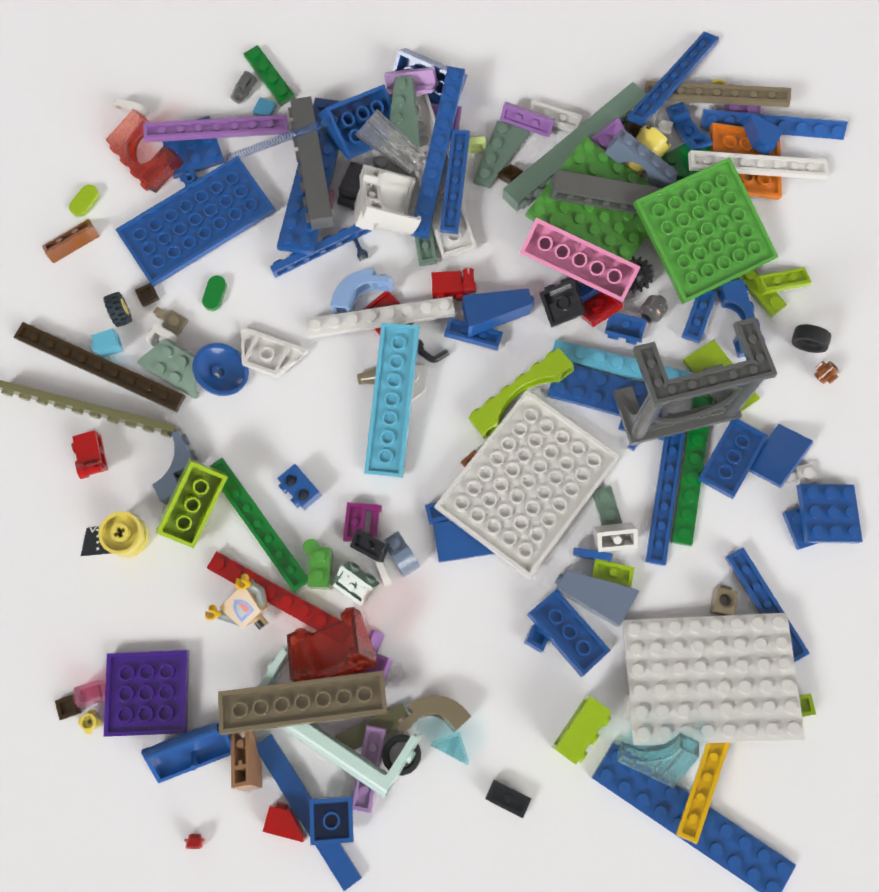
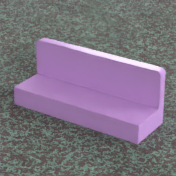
[384,67,438,97]

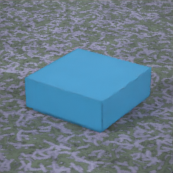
[252,97,277,116]

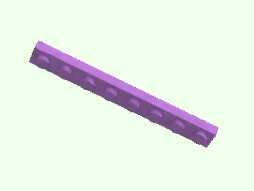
[143,115,289,142]

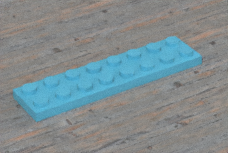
[364,323,420,478]

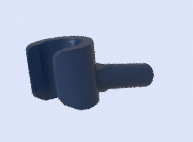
[353,238,368,261]

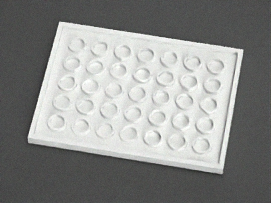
[434,390,620,579]
[622,613,806,746]

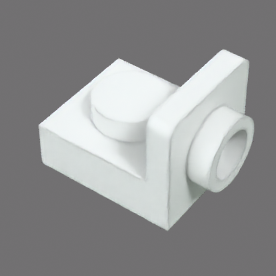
[653,118,673,143]
[146,324,179,347]

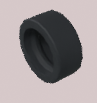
[791,324,832,353]
[382,734,421,776]

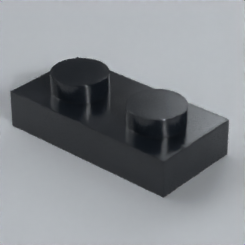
[350,529,390,563]
[485,779,532,818]

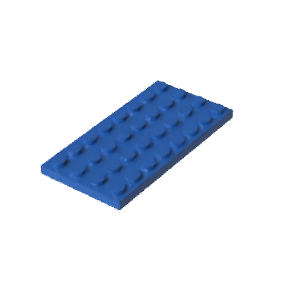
[115,155,276,287]

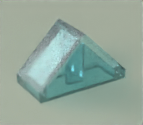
[430,732,469,765]

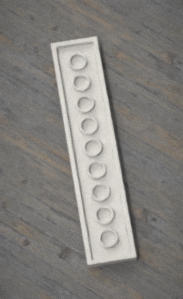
[407,94,477,259]

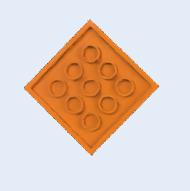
[710,123,782,200]

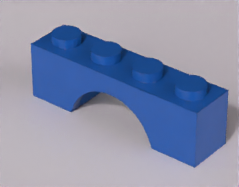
[717,279,765,358]

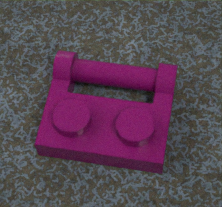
[343,502,382,542]

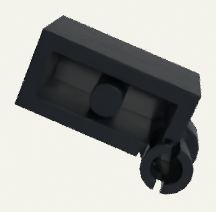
[337,161,363,211]

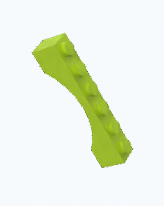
[468,348,574,440]

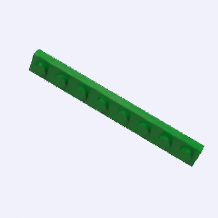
[671,396,713,547]
[210,458,308,593]

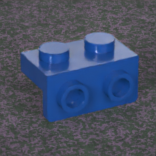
[604,312,647,345]

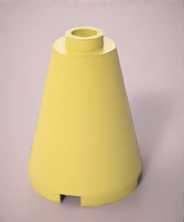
[624,125,671,175]

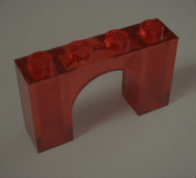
[105,109,184,193]

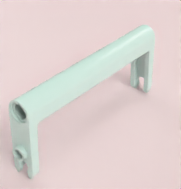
[259,645,423,798]

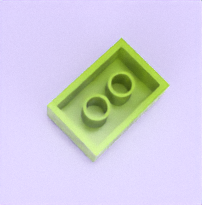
[551,696,612,765]

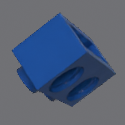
[277,464,322,511]

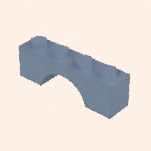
[605,129,679,189]

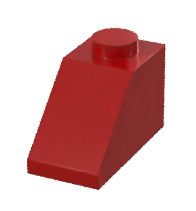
[262,801,307,842]

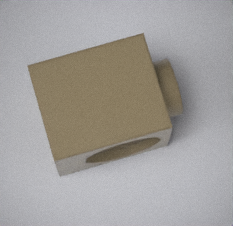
[710,585,738,616]

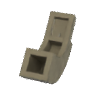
[396,695,471,735]

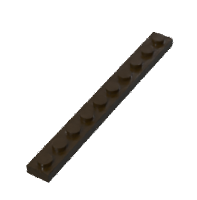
[13,322,186,413]

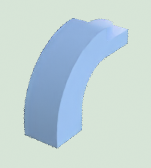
[330,268,394,314]

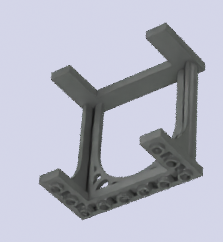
[613,317,778,446]

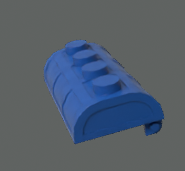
[141,720,231,784]

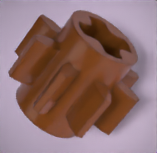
[814,361,839,384]

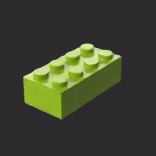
[156,458,228,548]

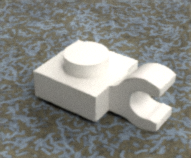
[784,463,819,484]

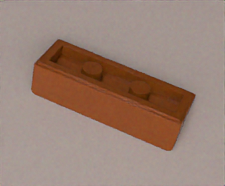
[42,219,99,263]

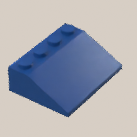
[318,84,392,160]

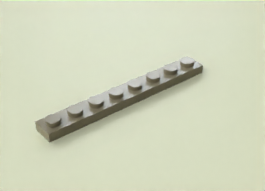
[645,81,791,107]

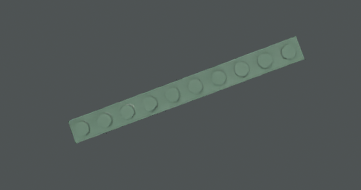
[502,82,647,212]

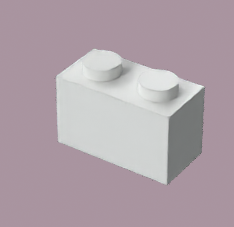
[593,522,638,552]

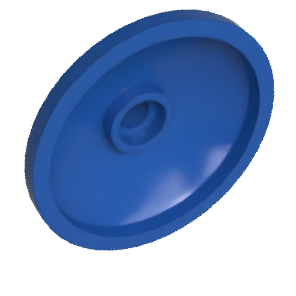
[192,343,249,396]

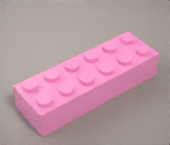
[520,218,640,302]

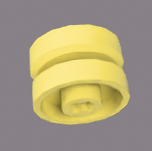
[98,511,150,558]

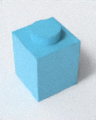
[91,328,123,358]

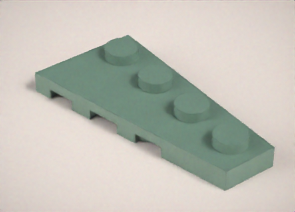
[386,76,422,148]

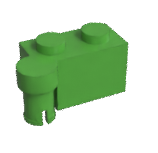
[303,539,333,590]

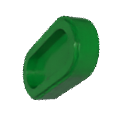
[202,275,227,311]

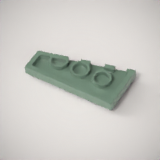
[473,120,531,189]

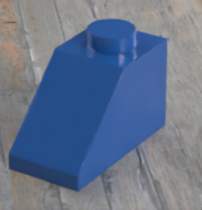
[743,113,783,155]

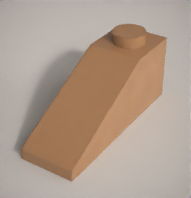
[231,731,262,792]

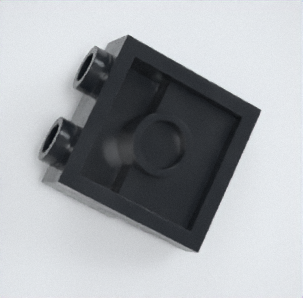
[539,277,587,328]

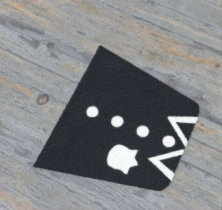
[81,526,112,556]

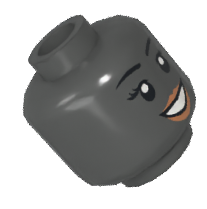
[640,295,668,323]

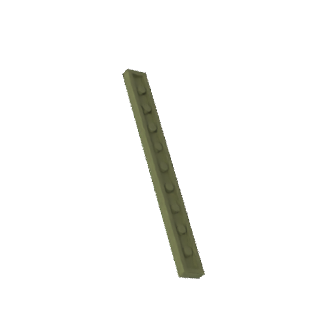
[0,380,181,438]

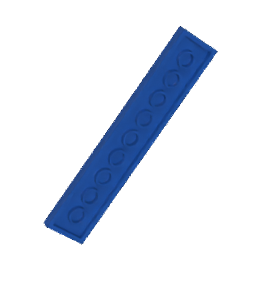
[276,97,341,255]
[591,742,796,892]

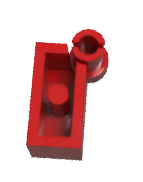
[431,268,477,301]
[71,430,108,479]

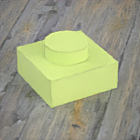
[468,136,486,153]

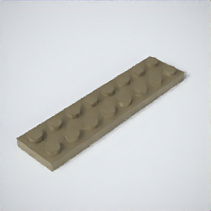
[218,671,388,735]

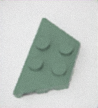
[137,338,199,399]

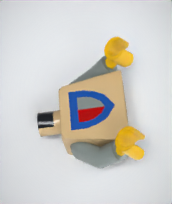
[205,574,269,631]

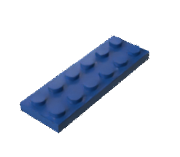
[547,364,663,417]

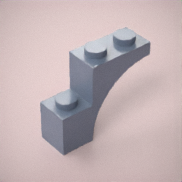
[152,430,199,505]

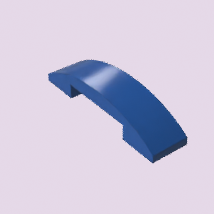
[666,102,713,151]

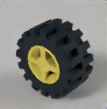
[103,292,132,328]

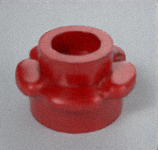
[184,834,205,849]

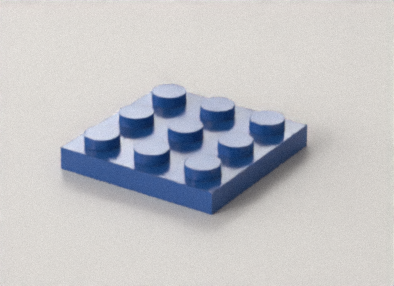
[162,115,225,179]
[796,484,863,544]

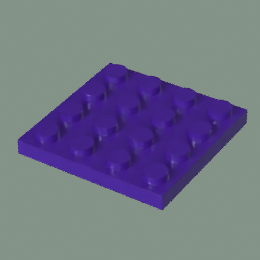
[103,650,189,737]

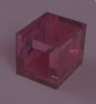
[73,680,105,708]

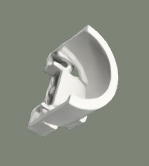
[354,164,421,235]

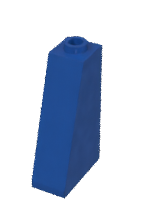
[462,288,534,337]

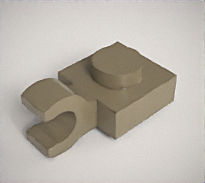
[153,307,189,336]

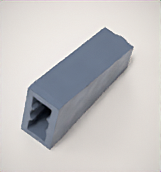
[554,570,640,627]

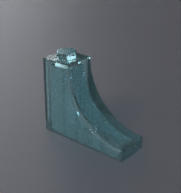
[617,733,699,788]

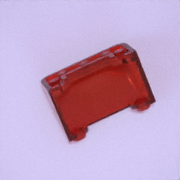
[287,607,377,682]

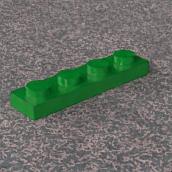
[243,45,295,106]

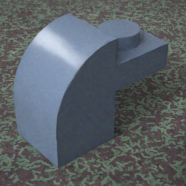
[383,531,420,577]

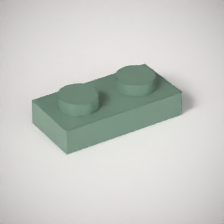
[415,228,437,267]
[592,486,622,525]

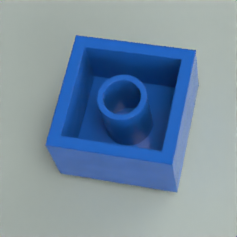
[309,796,354,846]

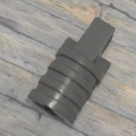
[230,71,258,104]

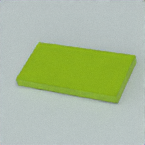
[683,339,760,412]

